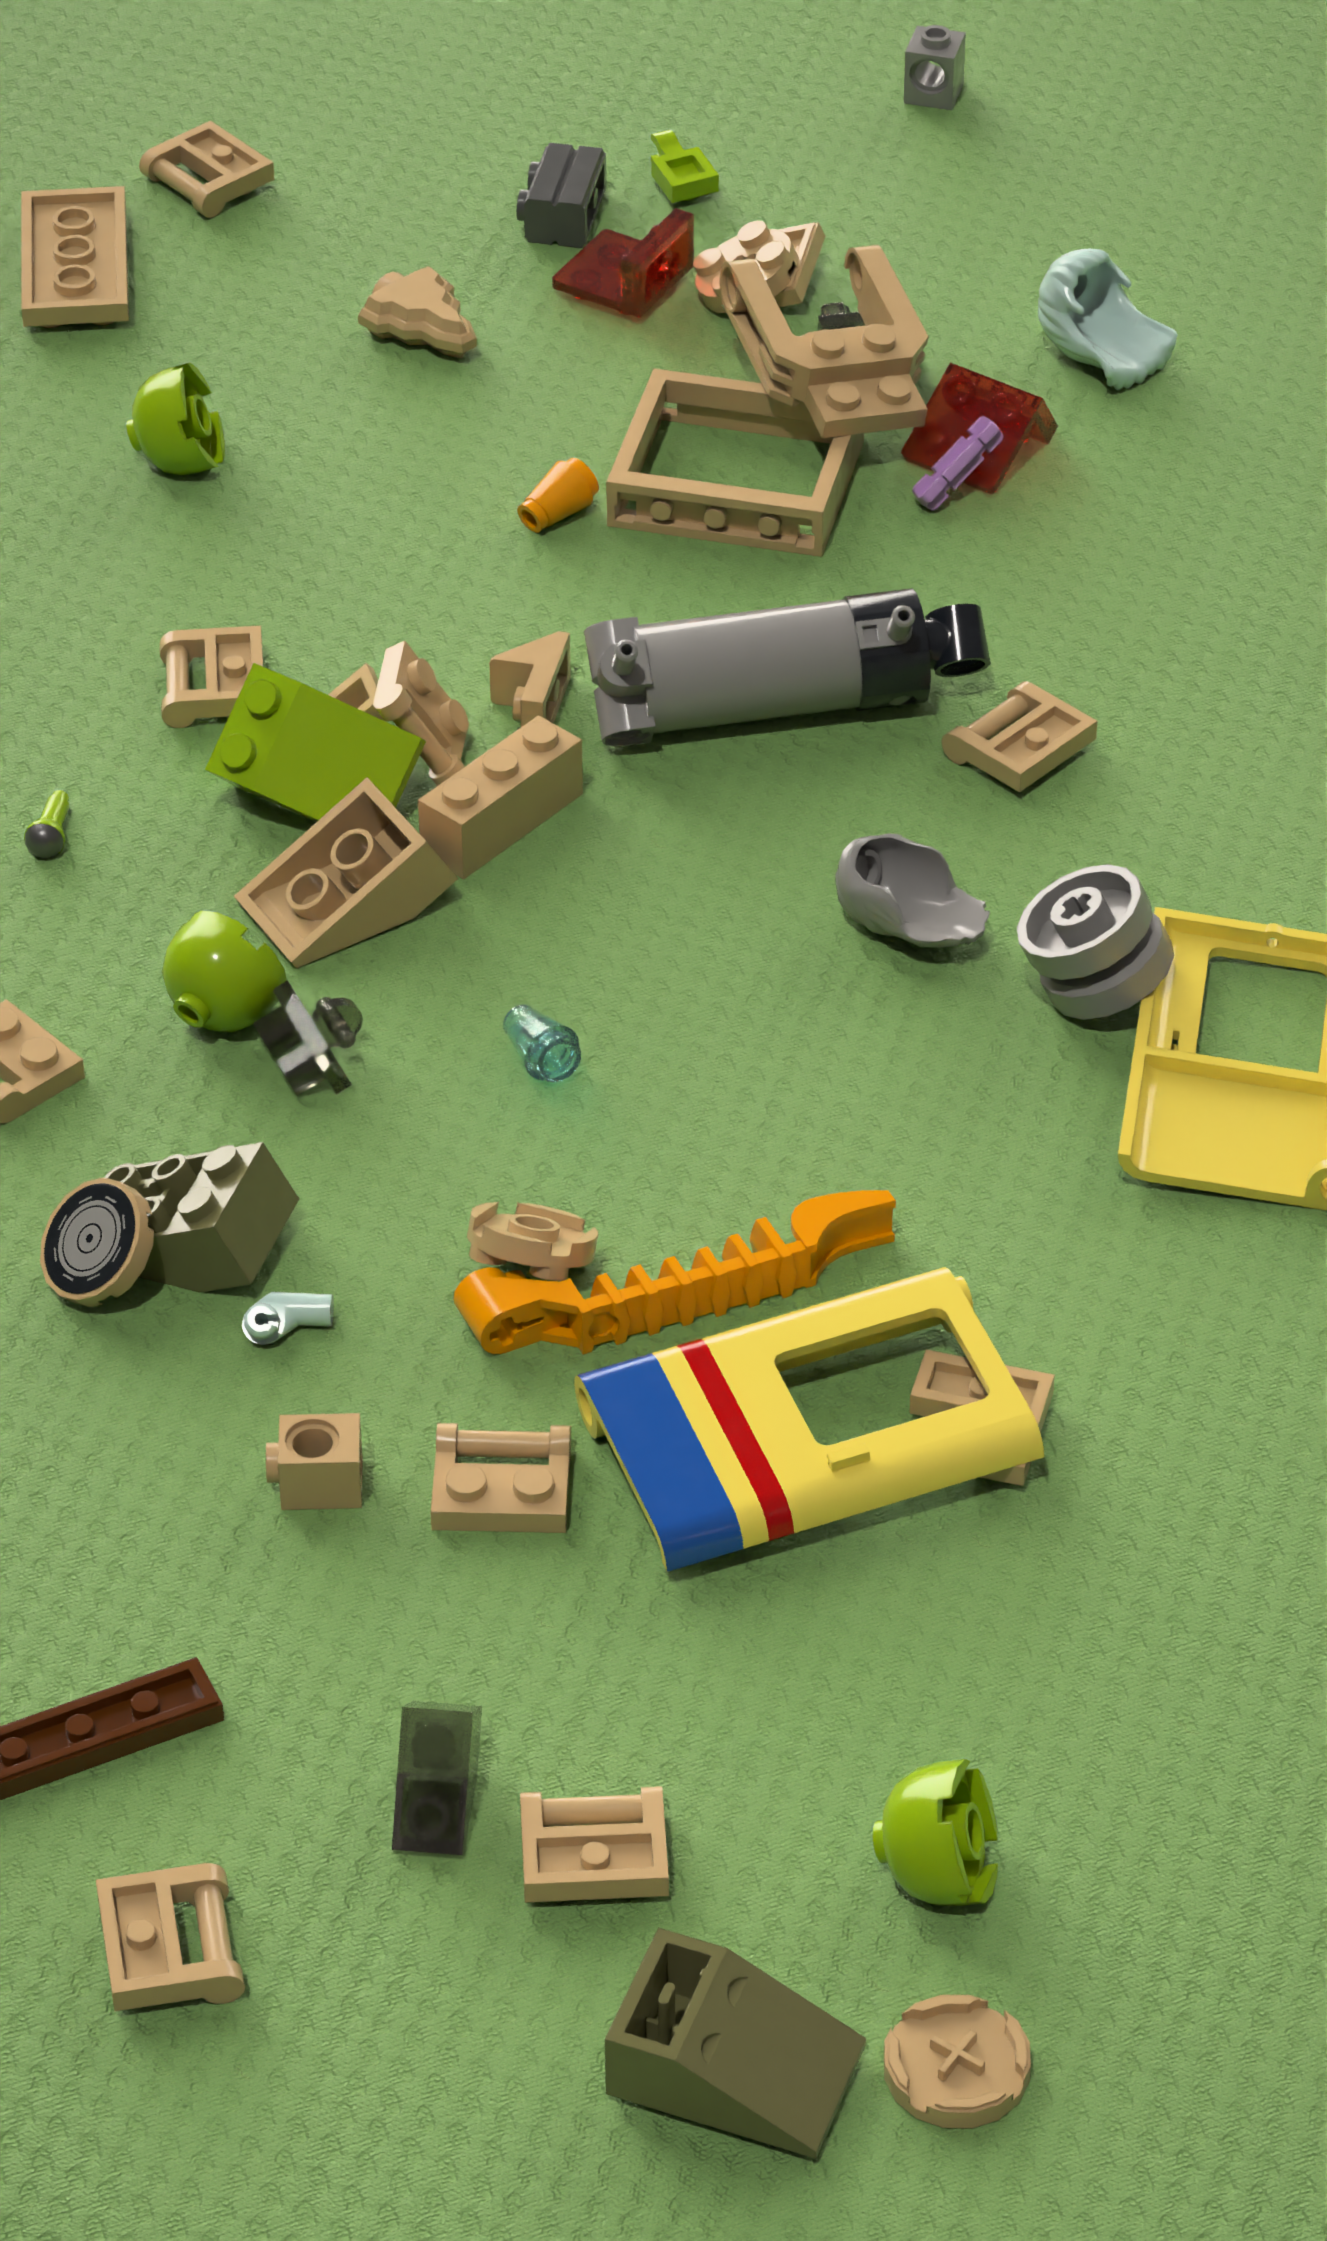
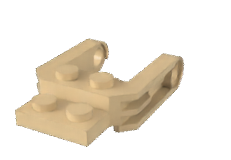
[719,245,929,438]

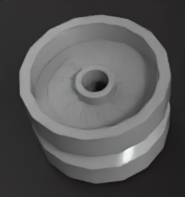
[1017,864,1174,1020]

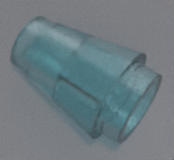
[503,1004,581,1082]

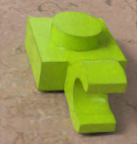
[651,130,719,203]

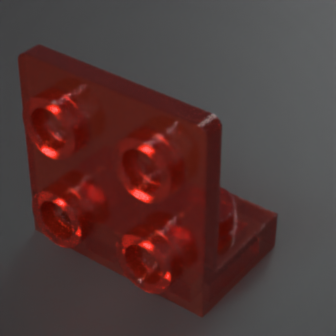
[552,208,694,318]
[901,362,1058,494]

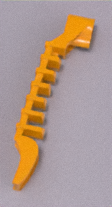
[454,1190,896,1355]

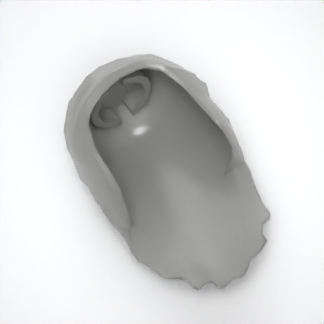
[835,834,990,948]

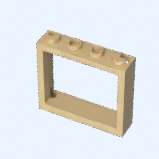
[606,369,864,557]

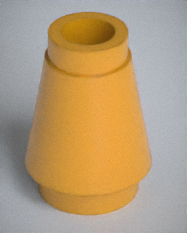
[517,458,599,533]

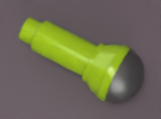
[24,790,69,859]

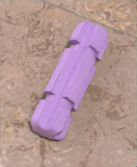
[912,416,1004,511]

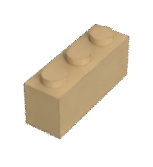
[418,715,583,880]

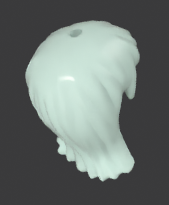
[1038,248,1178,390]

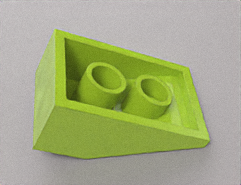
[205,663,426,822]

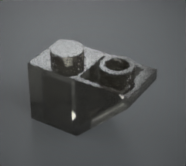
[392,1701,482,1855]

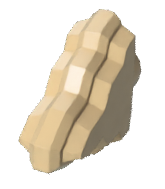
[358,266,477,358]

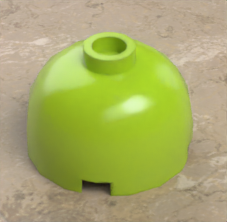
[126,363,225,475]
[162,911,288,1033]
[873,1759,998,1906]

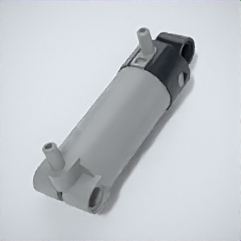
[584,588,991,746]

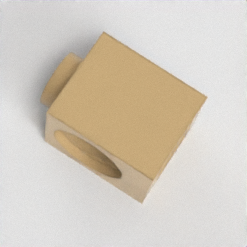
[266,1413,363,1510]

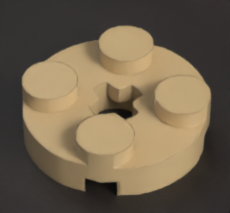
[693,221,799,313]
[467,1202,598,1281]

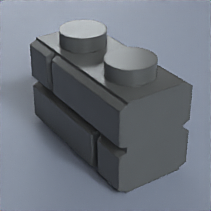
[516,143,606,248]

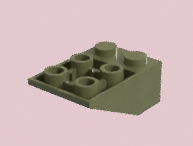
[104,1142,299,1292]
[605,1927,866,2159]

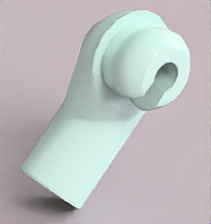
[242,1292,334,1345]

